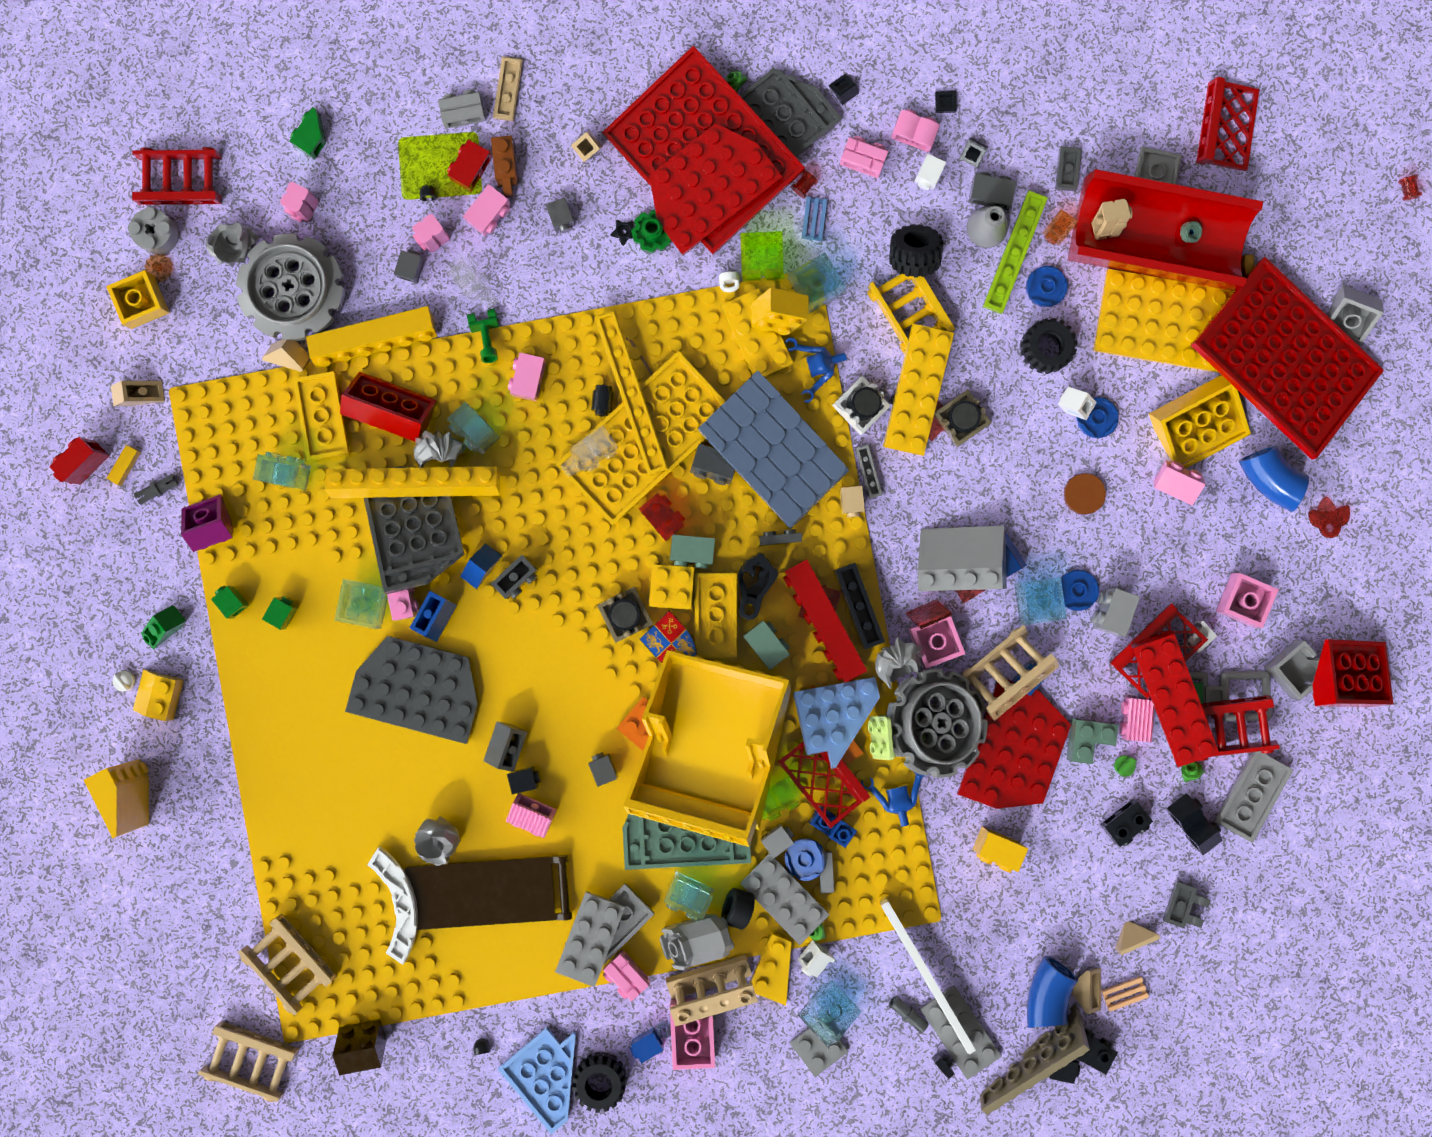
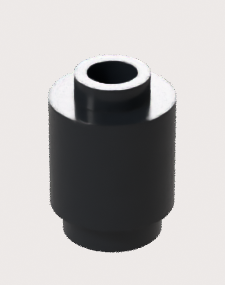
[591,385,614,416]

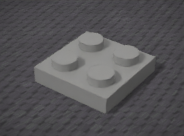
[790,1017,848,1077]

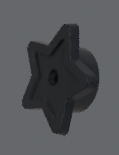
[610,220,634,246]

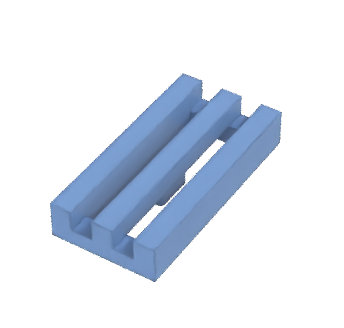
[801,197,827,241]

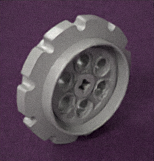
[236,233,345,341]
[886,669,988,778]

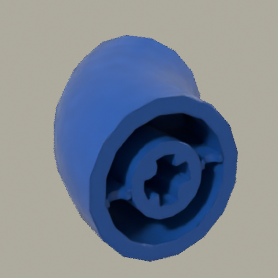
[1239,446,1309,512]
[1027,955,1078,1028]

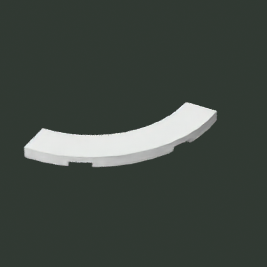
[367,846,418,965]

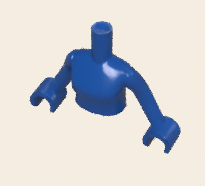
[785,338,847,403]
[861,772,925,827]

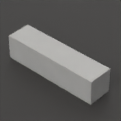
[855,445,882,499]

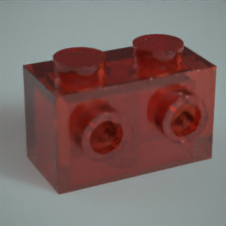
[639,493,685,542]

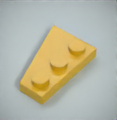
[749,931,791,1006]

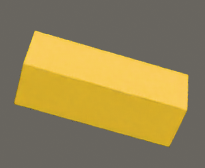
[106,445,141,486]

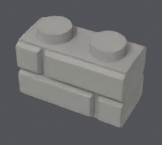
[438,90,486,129]

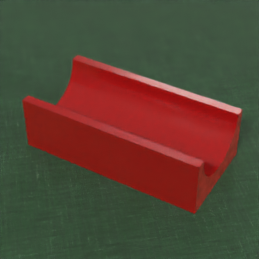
[1067,169,1264,291]

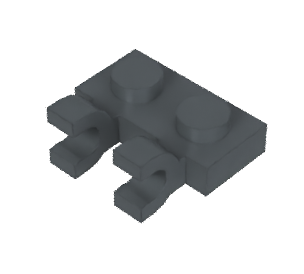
[1163,881,1211,929]

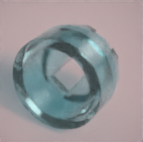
[656,1021,671,1039]

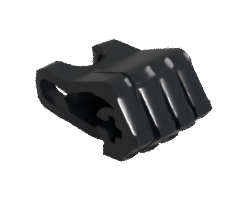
[737,552,778,620]

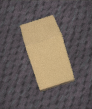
[262,339,310,372]

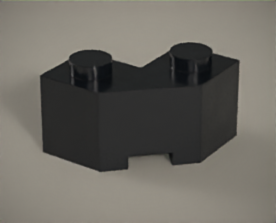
[1167,793,1223,855]

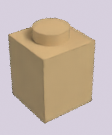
[571,130,603,162]
[840,486,865,517]

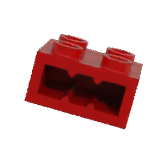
[49,437,110,485]

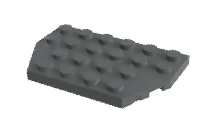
[739,68,842,158]
[364,466,465,595]
[345,636,479,744]

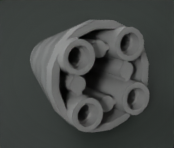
[966,206,1008,248]

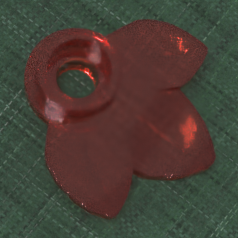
[1308,497,1350,538]

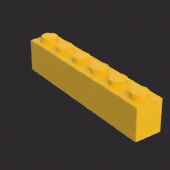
[306,306,437,367]

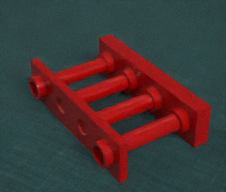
[132,147,222,205]
[1199,695,1280,761]

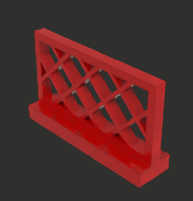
[1196,77,1260,171]
[1110,604,1208,699]
[777,740,871,829]

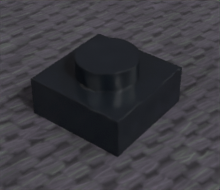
[932,1052,955,1079]

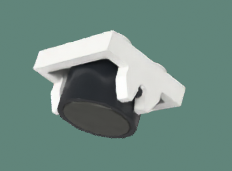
[832,376,891,435]

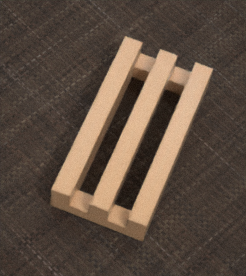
[1101,976,1149,1012]

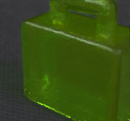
[398,132,482,200]

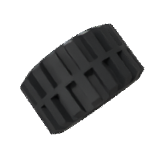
[889,224,944,278]
[1020,318,1078,374]
[572,1052,627,1113]

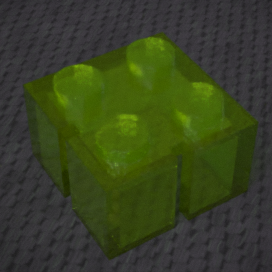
[740,231,784,281]
[762,777,802,822]

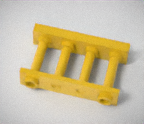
[867,274,955,355]

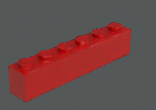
[783,559,867,683]

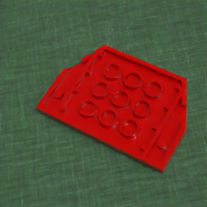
[649,123,783,256]
[957,679,1071,809]

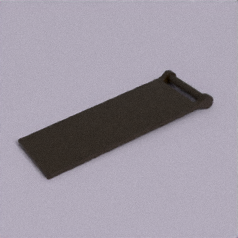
[405,855,572,930]

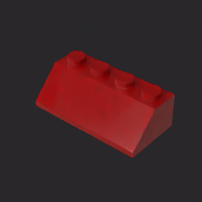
[340,372,437,442]

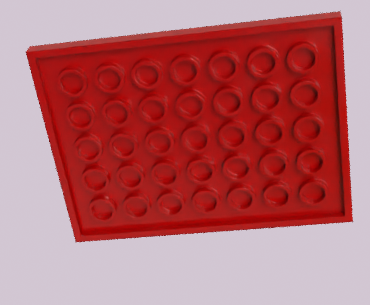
[602,45,805,255]
[1191,257,1384,460]

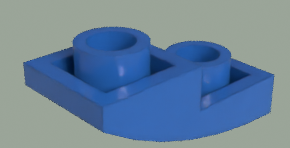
[808,806,857,848]

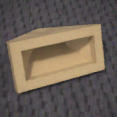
[1115,921,1160,955]
[1072,968,1101,1014]

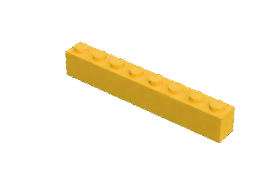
[325,466,500,498]

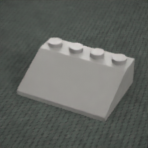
[918,526,1007,591]

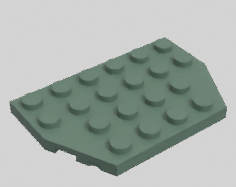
[623,814,751,870]

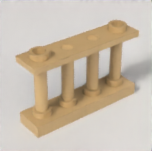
[960,625,1059,720]
[238,914,337,1016]
[665,954,758,1027]
[198,1021,300,1102]

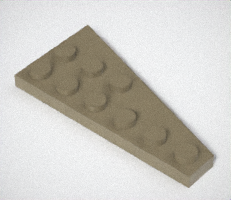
[979,1003,1090,1115]

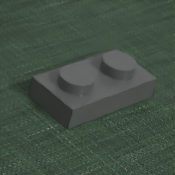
[1055,146,1082,192]
[759,529,802,546]

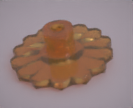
[144,254,173,282]

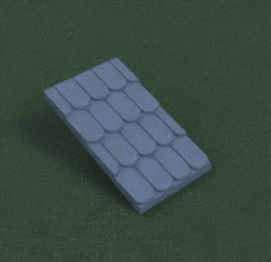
[698,370,849,529]

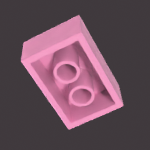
[670,998,715,1070]

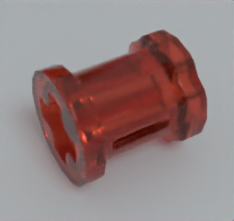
[791,170,818,199]
[1398,175,1423,201]

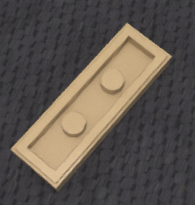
[493,56,523,122]

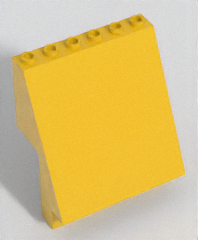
[623,650,791,847]

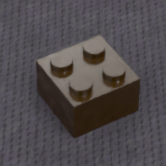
[332,1019,386,1076]

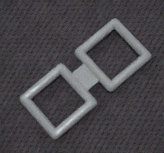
[1189,671,1271,721]

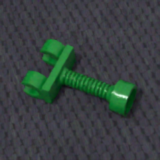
[467,308,499,363]

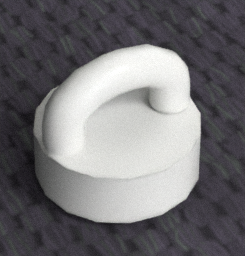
[719,271,740,292]
[113,671,136,691]

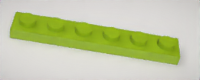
[982,190,1048,314]

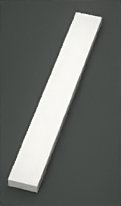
[880,898,976,1054]

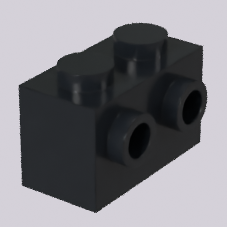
[1100,799,1153,847]
[1076,1027,1118,1075]

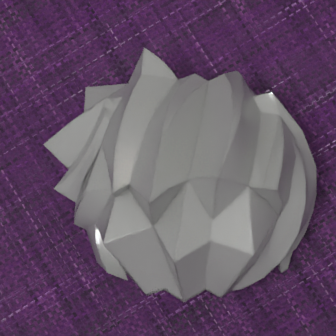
[205,223,259,268]
[414,430,466,468]
[875,637,924,689]
[414,816,461,866]

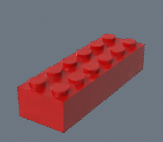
[1130,630,1220,767]

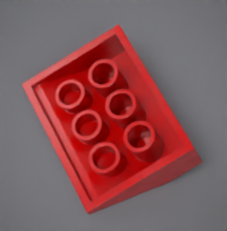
[1312,639,1394,707]

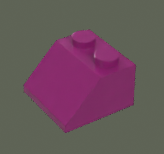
[181,494,233,552]

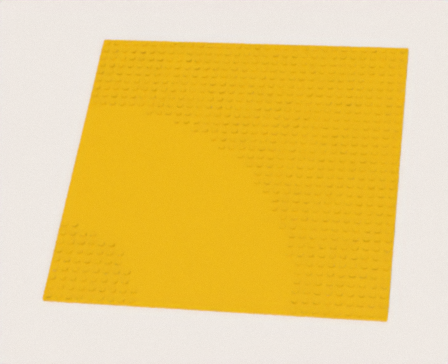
[169,268,941,1043]

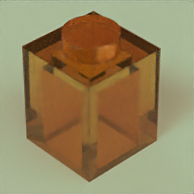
[1043,209,1078,245]

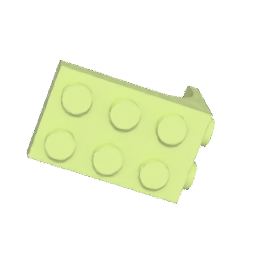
[868,713,926,760]

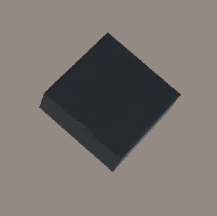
[935,91,957,113]

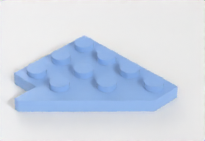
[793,677,880,769]
[498,1026,576,1134]

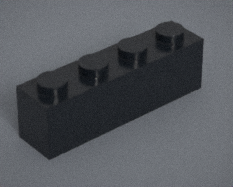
[833,563,885,649]

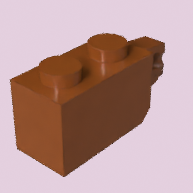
[491,135,519,198]

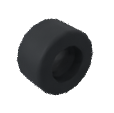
[721,888,755,930]

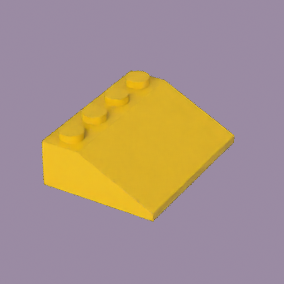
[1149,375,1251,469]
[84,759,149,839]

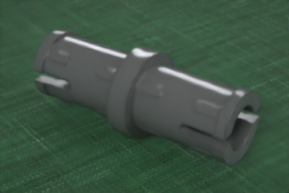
[134,474,179,505]
[888,996,929,1034]

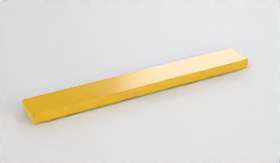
[595,310,668,476]

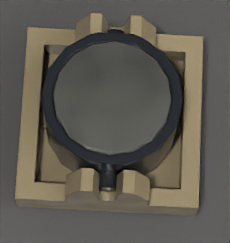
[934,389,992,447]
[597,587,653,643]

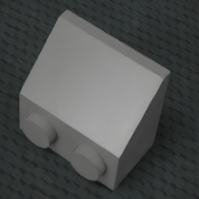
[1327,285,1384,345]

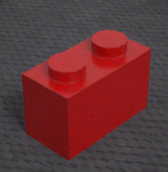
[447,139,492,192]

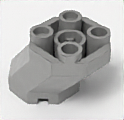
[660,914,734,970]

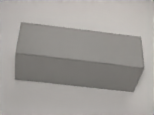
[819,851,834,893]

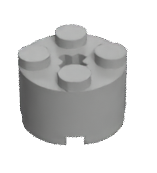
[128,207,179,254]

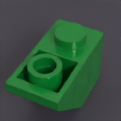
[289,107,326,160]
[141,605,186,650]

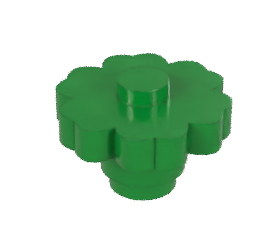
[631,210,671,254]

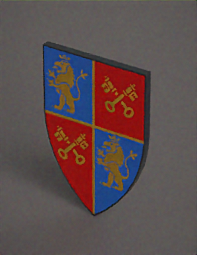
[640,610,697,663]

